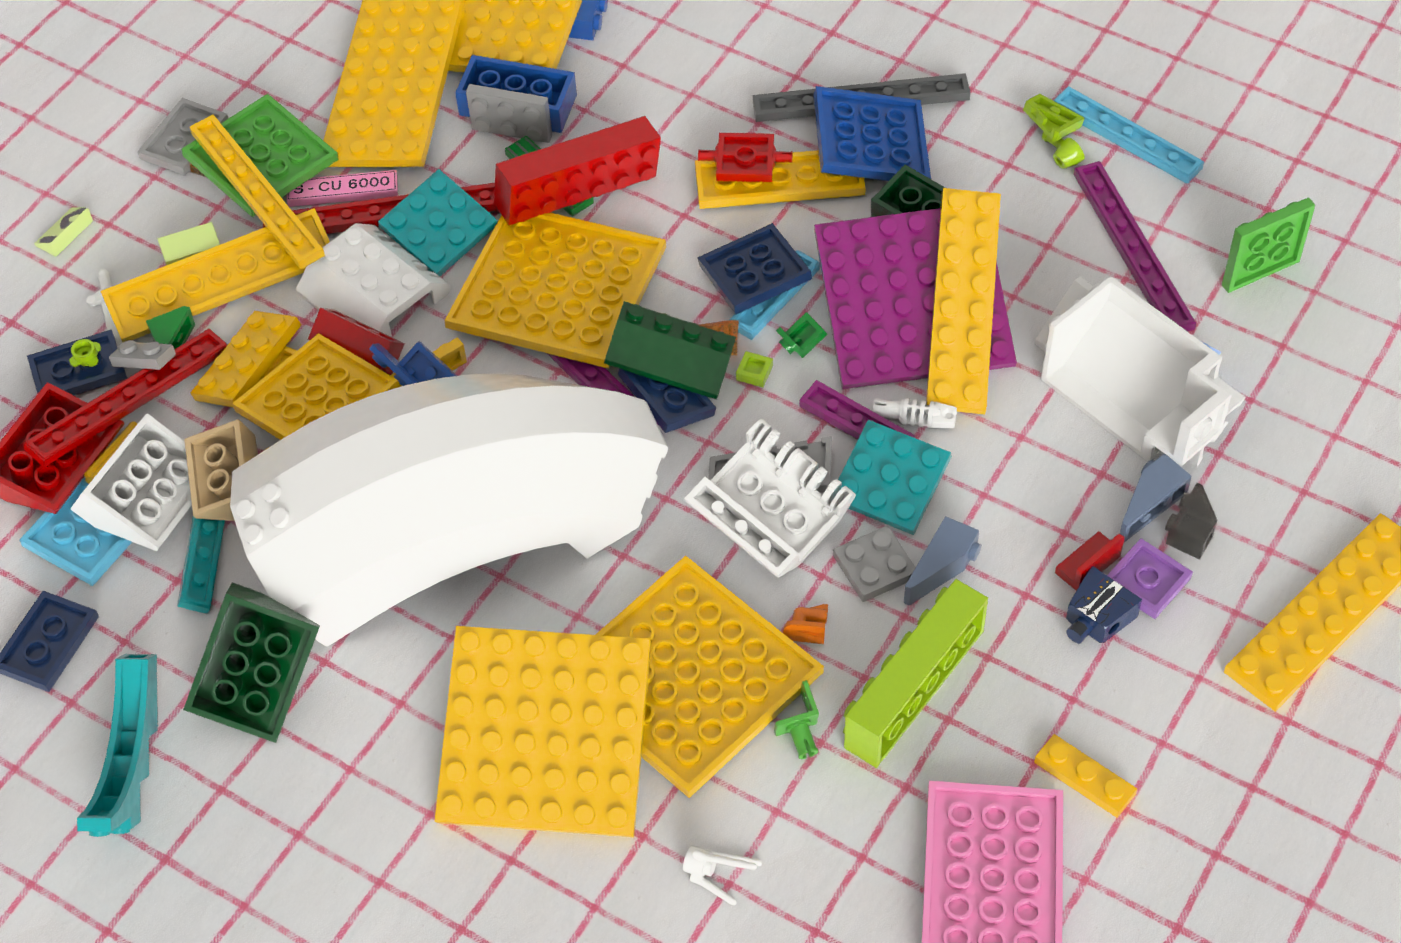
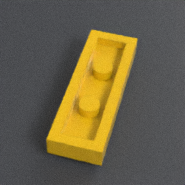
[1034,734,1137,818]

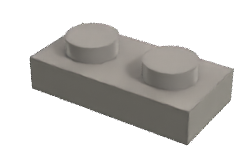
[109,340,176,370]

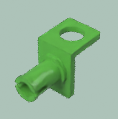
[774,680,819,759]

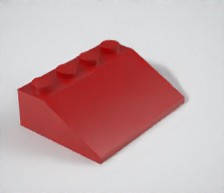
[0,382,124,514]

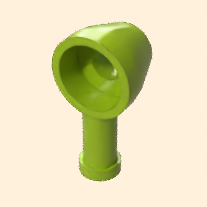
[1042,132,1085,169]

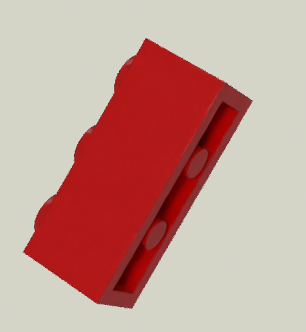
[307,307,405,375]

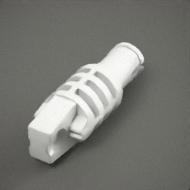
[873,398,957,428]

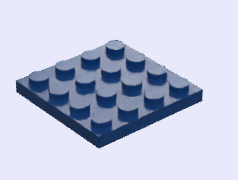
[813,86,931,181]

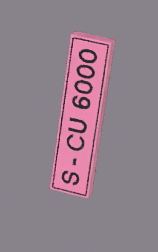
[287,170,398,207]

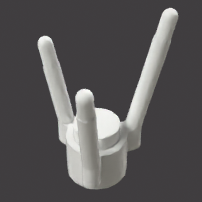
[683,845,762,905]

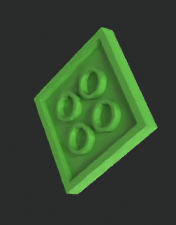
[1222,197,1315,293]

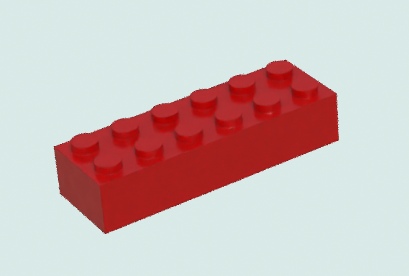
[494,116,661,226]

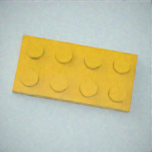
[190,311,302,408]

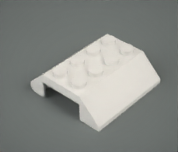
[296,223,451,337]
[684,418,856,578]

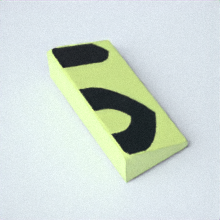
[34,207,93,257]

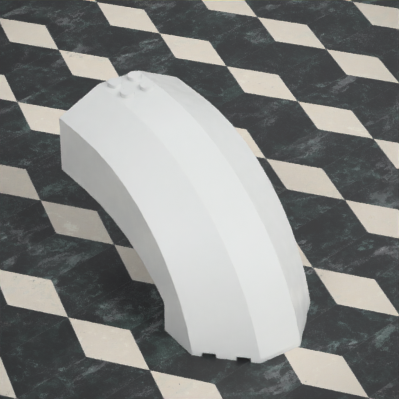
[230,373,668,647]

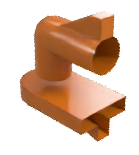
[783,604,828,644]

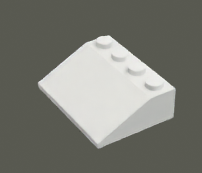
[71,413,192,551]

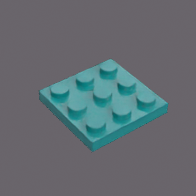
[378,169,498,277]
[838,420,952,535]

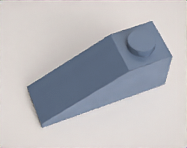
[1120,453,1192,542]
[904,516,982,605]

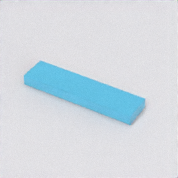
[728,250,820,340]

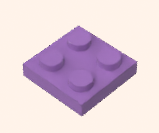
[1107,538,1193,619]

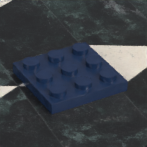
[697,223,812,314]

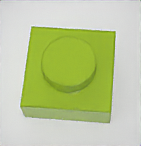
[736,351,773,388]

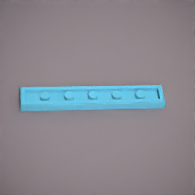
[1053,86,1204,184]

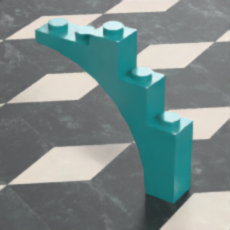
[77,654,158,837]

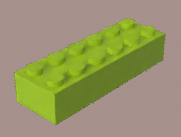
[843,579,988,768]

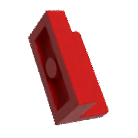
[1055,531,1125,591]

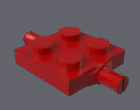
[698,132,793,182]

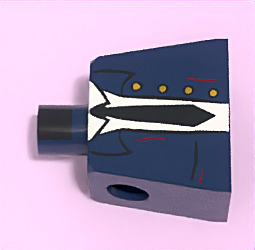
[1066,566,1142,644]

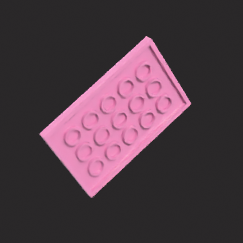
[922,781,1063,943]

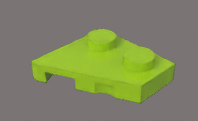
[1023,94,1085,142]

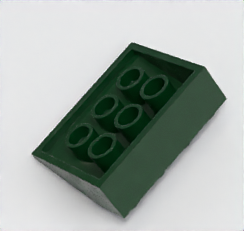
[183,582,320,743]

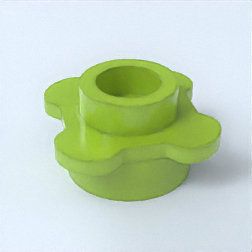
[69,339,101,367]

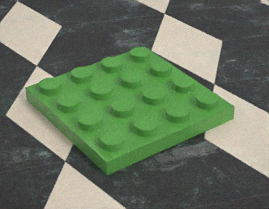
[181,93,338,217]

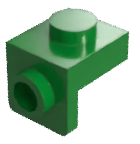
[776,312,828,358]

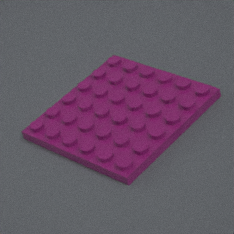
[814,208,1017,389]

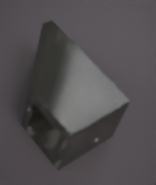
[1165,483,1218,560]

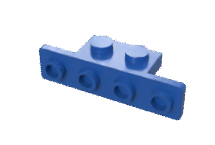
[369,341,457,386]

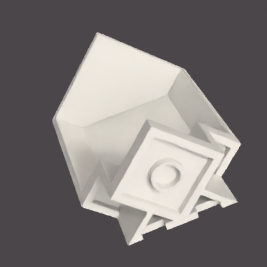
[1035,276,1246,467]

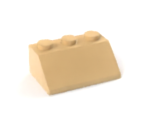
[184,419,258,521]

